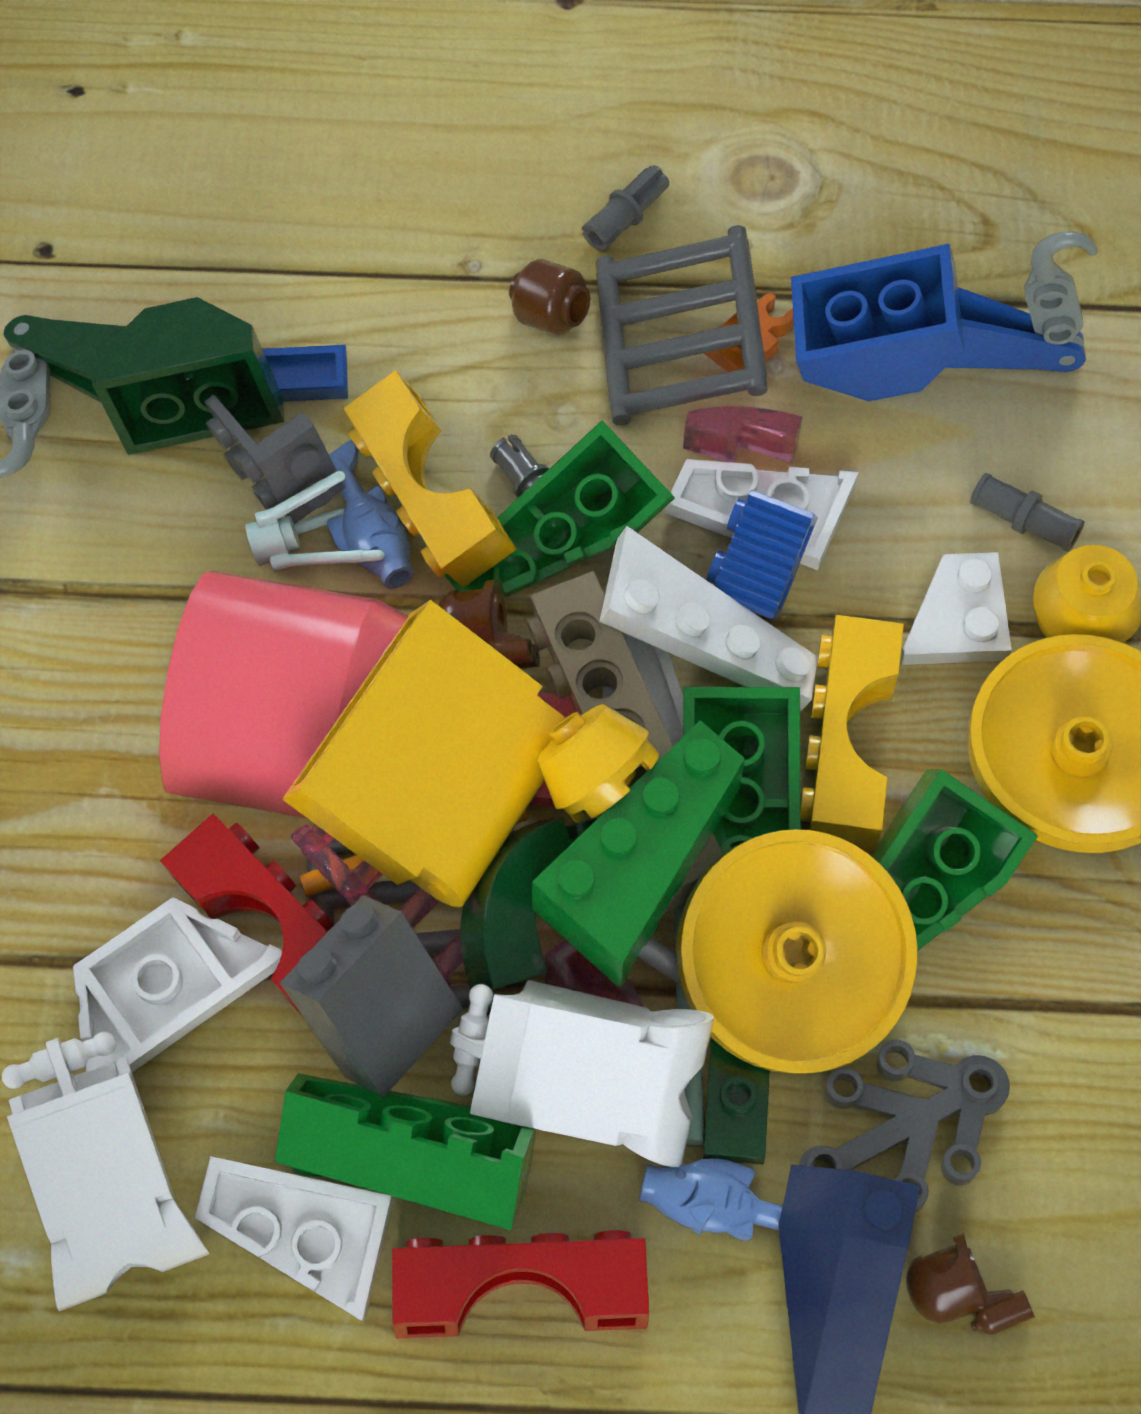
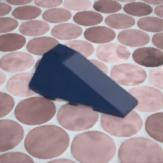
[778,1164,920,1414]

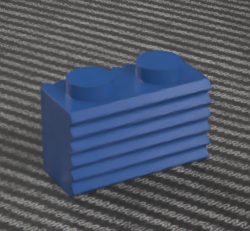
[706,490,818,621]

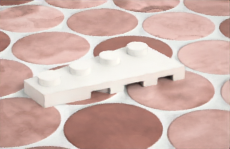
[599,526,818,711]

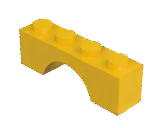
[343,370,517,588]
[800,615,904,853]

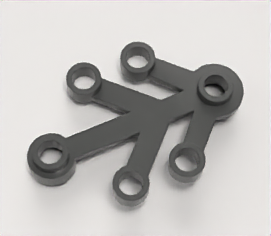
[799,1040,1010,1213]

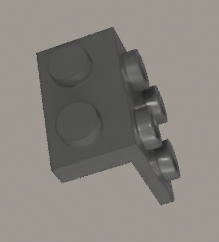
[205,395,345,524]

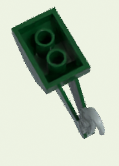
[0,297,284,478]

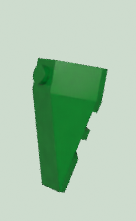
[683,687,801,854]

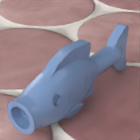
[327,439,414,589]
[638,1158,782,1241]

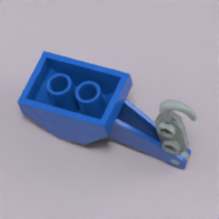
[791,231,1098,401]

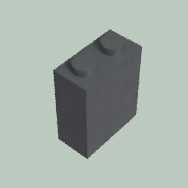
[280,895,463,1097]

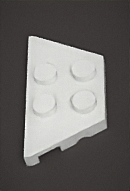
[73,897,282,1072]

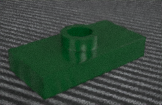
[703,1037,770,1165]

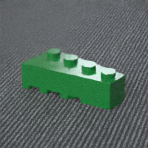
[532,720,745,989]
[275,1073,536,1230]

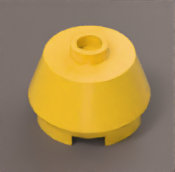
[1033,545,1141,643]
[537,704,659,823]

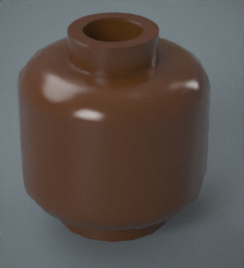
[509,259,591,335]

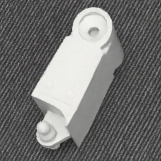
[450,980,714,1167]
[1,1031,210,1311]

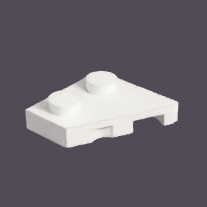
[901,552,1012,665]

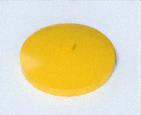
[967,634,1141,853]
[676,829,917,1074]

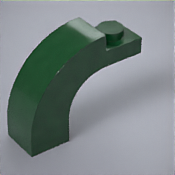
[460,817,597,990]

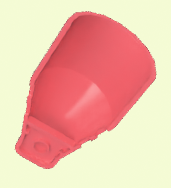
[159,571,575,819]

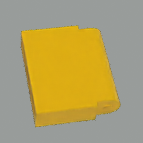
[282,600,565,907]

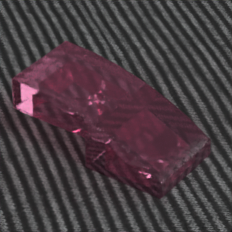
[683,406,803,463]

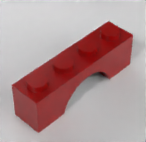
[160,813,334,1017]
[392,1230,649,1339]

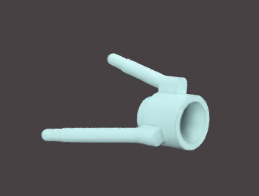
[245,471,385,572]

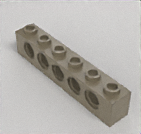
[526,571,723,913]

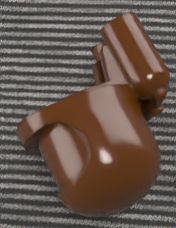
[438,580,540,669]
[906,1233,1035,1335]

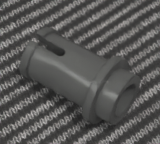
[490,434,550,497]

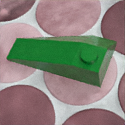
[444,420,675,598]
[872,769,1038,951]

